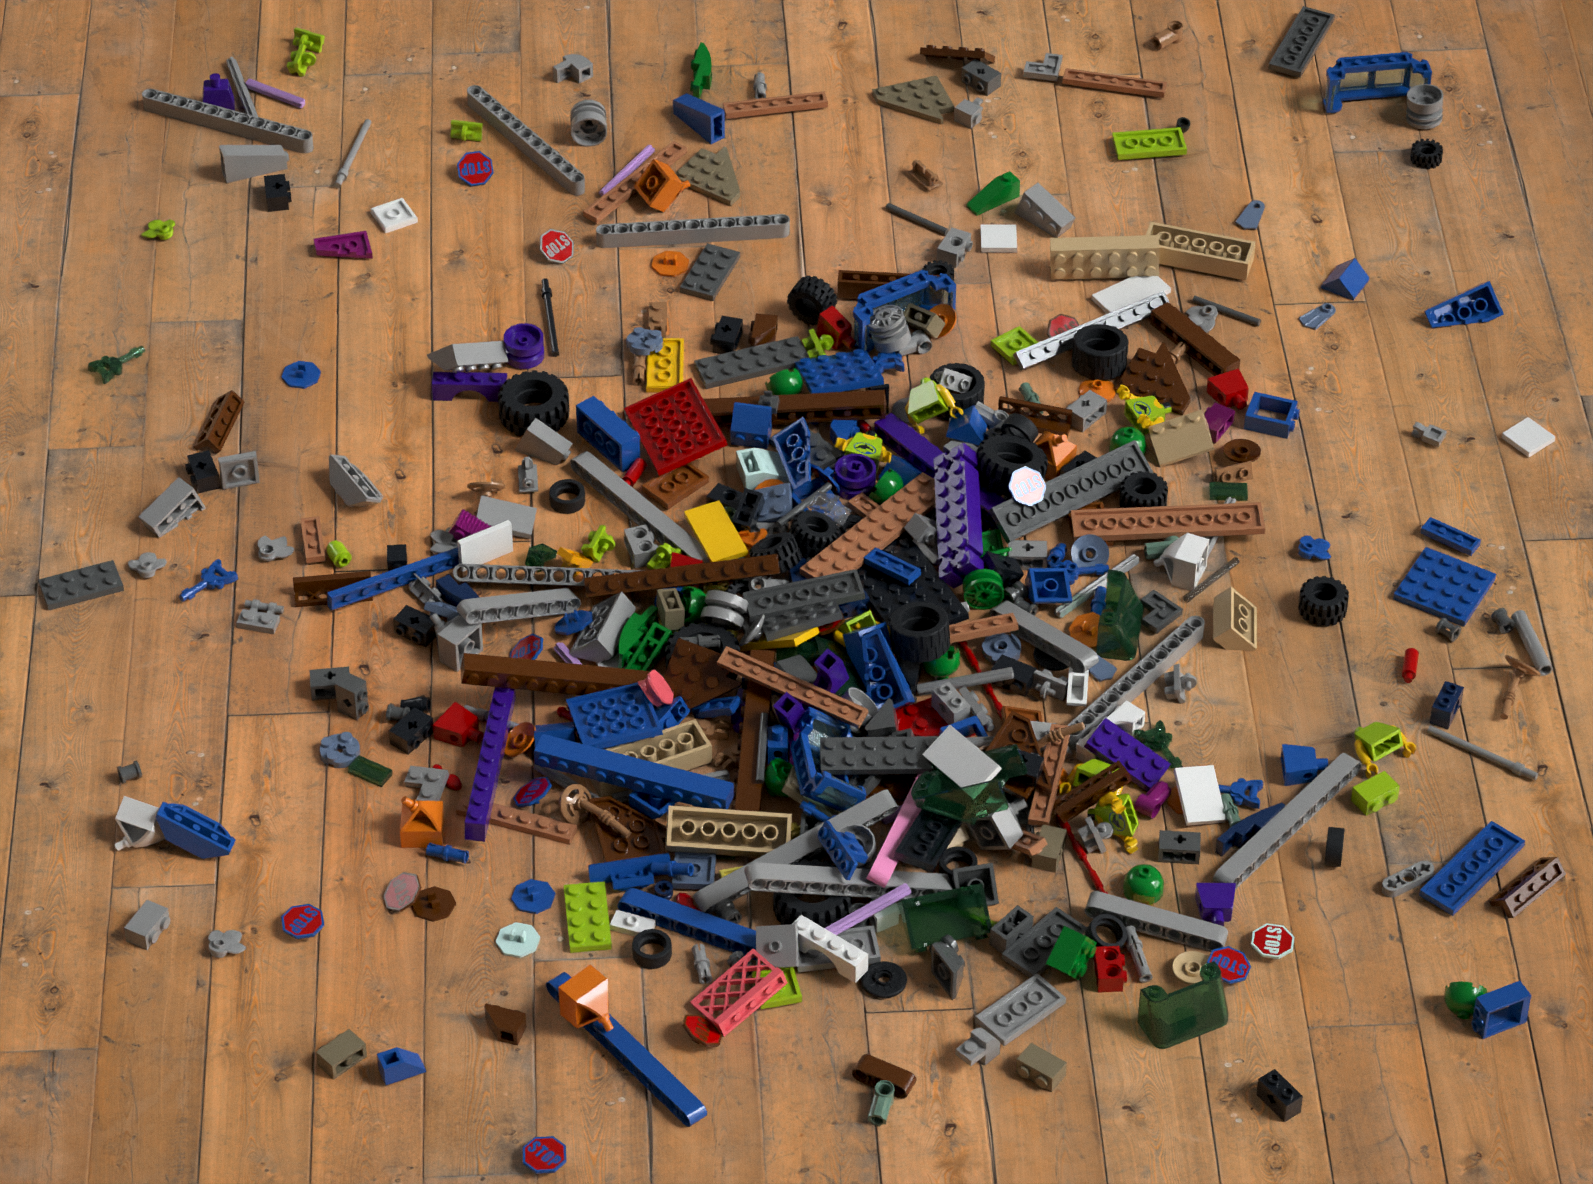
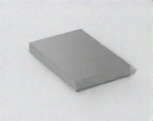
[477,495,537,539]

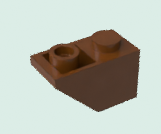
[748,313,778,347]
[484,1003,527,1046]

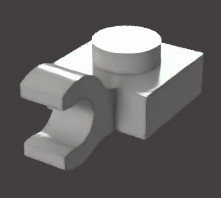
[1411,422,1447,447]

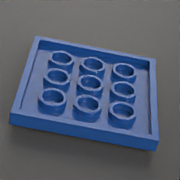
[795,349,884,393]
[1393,547,1496,627]
[566,683,663,749]

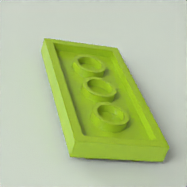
[1112,127,1187,160]
[564,881,612,953]

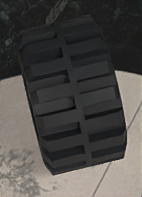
[787,275,837,325]
[1119,471,1168,508]
[788,510,839,558]
[749,532,802,577]
[1298,576,1349,627]

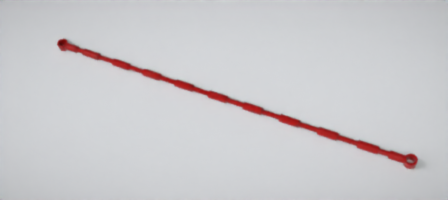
[958,640,1108,894]

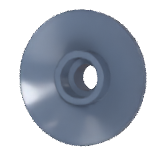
[1071,534,1109,567]

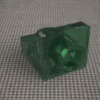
[525,543,557,572]

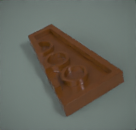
[920,45,995,63]

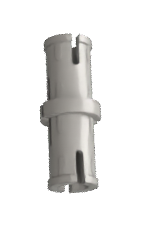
[753,72,767,99]
[692,944,712,984]

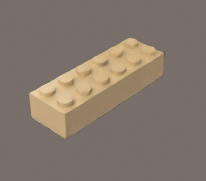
[1146,222,1256,280]
[1050,235,1159,280]
[590,719,712,797]
[665,805,792,858]

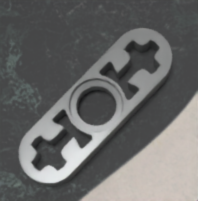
[1382,861,1434,898]

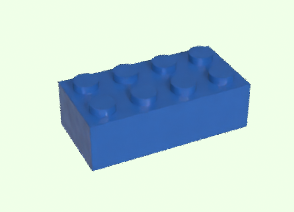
[576,396,641,472]

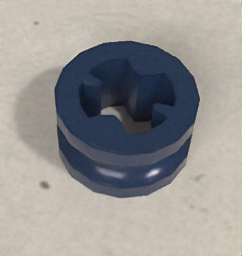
[655,880,673,900]

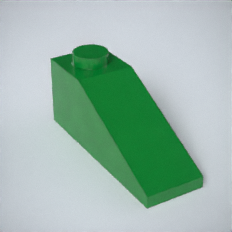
[966,171,1020,216]
[625,622,672,671]

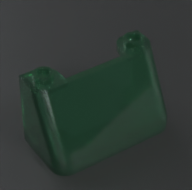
[1096,569,1144,661]
[897,883,992,953]
[1137,961,1229,1049]

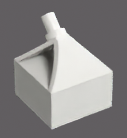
[1154,533,1209,592]
[115,796,165,851]

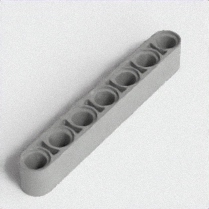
[457,588,581,624]
[990,600,1099,673]
[1084,891,1228,952]

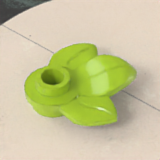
[141,219,175,240]

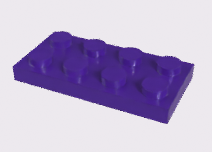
[1084,717,1171,792]

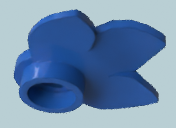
[1298,535,1331,560]

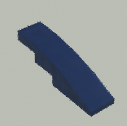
[1215,803,1285,856]

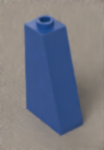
[673,93,725,144]

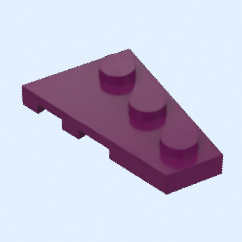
[313,231,373,259]

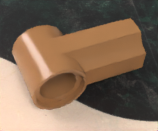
[1151,21,1183,50]

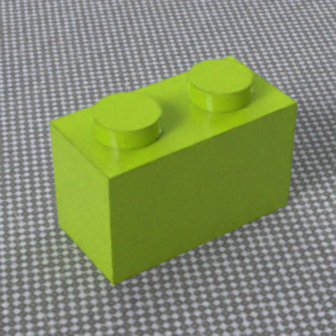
[1351,771,1400,816]

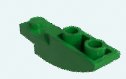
[690,42,712,99]
[617,605,658,668]

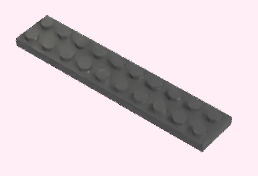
[989,440,1154,544]

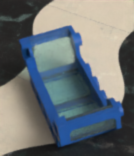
[1323,52,1432,113]
[853,270,956,352]
[790,707,866,813]

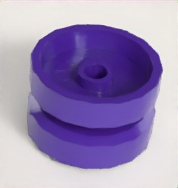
[504,323,544,369]
[835,454,876,500]

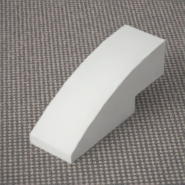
[1067,667,1089,707]

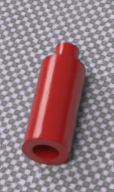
[622,458,647,487]
[1402,648,1419,683]

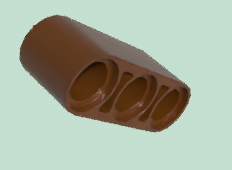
[852,1054,917,1099]

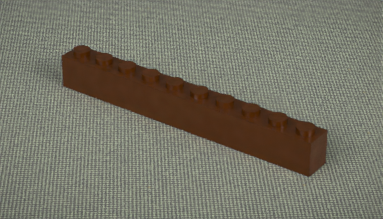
[703,390,887,427]
[584,554,780,598]
[731,650,775,812]
[460,653,659,695]

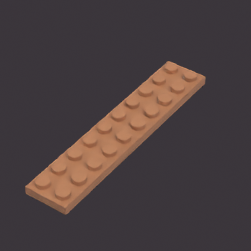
[800,472,936,579]
[1070,502,1265,542]

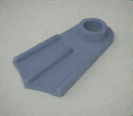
[1236,200,1265,230]
[1299,303,1336,330]
[1089,655,1117,682]

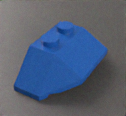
[155,802,236,859]

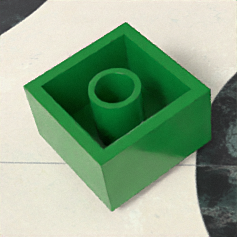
[1046,926,1097,980]

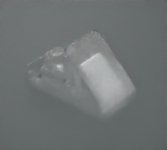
[809,491,852,528]

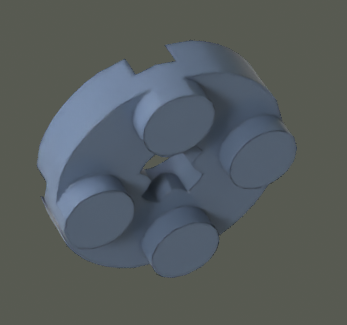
[626,327,663,355]
[982,633,1021,666]
[320,732,360,768]

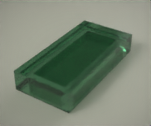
[1209,482,1248,501]
[348,755,393,787]

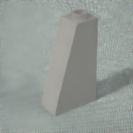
[219,145,289,183]

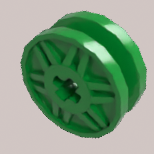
[962,569,1004,610]

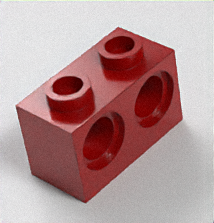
[1093,946,1127,993]

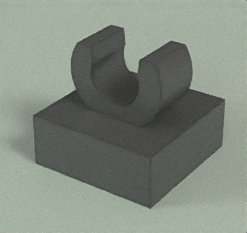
[758,391,779,414]

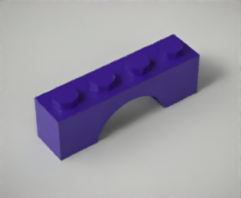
[432,372,508,402]

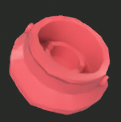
[638,670,674,707]

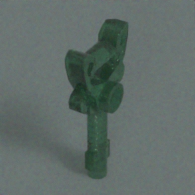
[88,346,145,384]
[1134,720,1183,769]

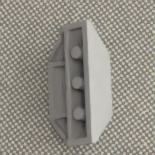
[329,454,384,507]

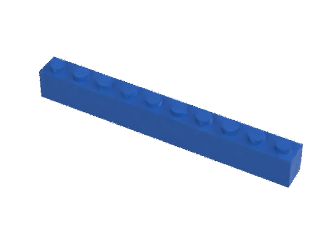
[534,734,734,809]

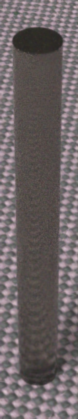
[1183,557,1240,603]

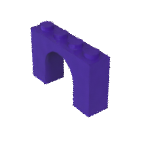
[773,648,849,735]

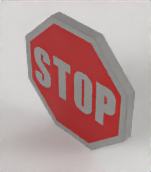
[539,229,574,264]

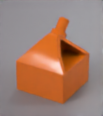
[634,159,690,212]
[1034,431,1077,480]
[400,796,444,848]
[558,964,614,1032]

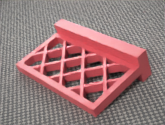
[690,949,788,1037]

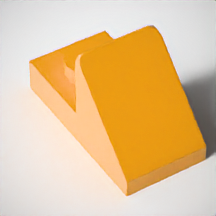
[557,547,594,578]

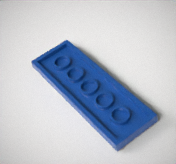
[1419,821,1525,916]

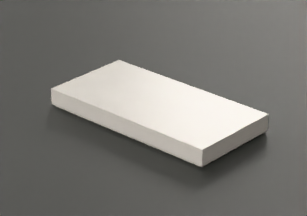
[1091,276,1171,314]
[923,725,1002,799]

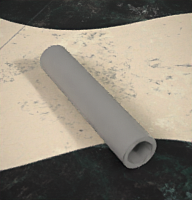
[1511,610,1553,676]

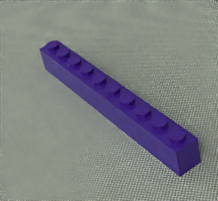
[874,413,1006,529]
[465,687,516,842]

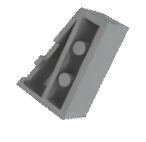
[1015,183,1076,238]
[138,477,206,538]

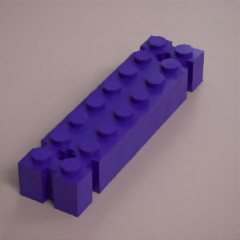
[933,443,984,589]

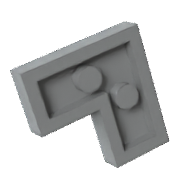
[1023,53,1063,81]
[404,766,449,801]

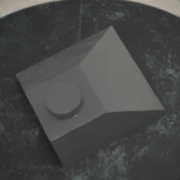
[931,943,965,1000]

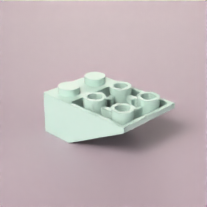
[736,448,791,490]

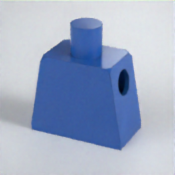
[768,724,788,764]
[1280,744,1328,786]

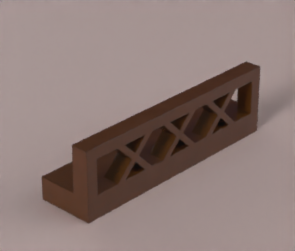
[193,390,245,454]
[998,396,1072,437]
[293,571,373,608]
[1053,760,1132,824]
[1489,857,1566,918]

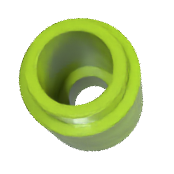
[327,540,352,568]

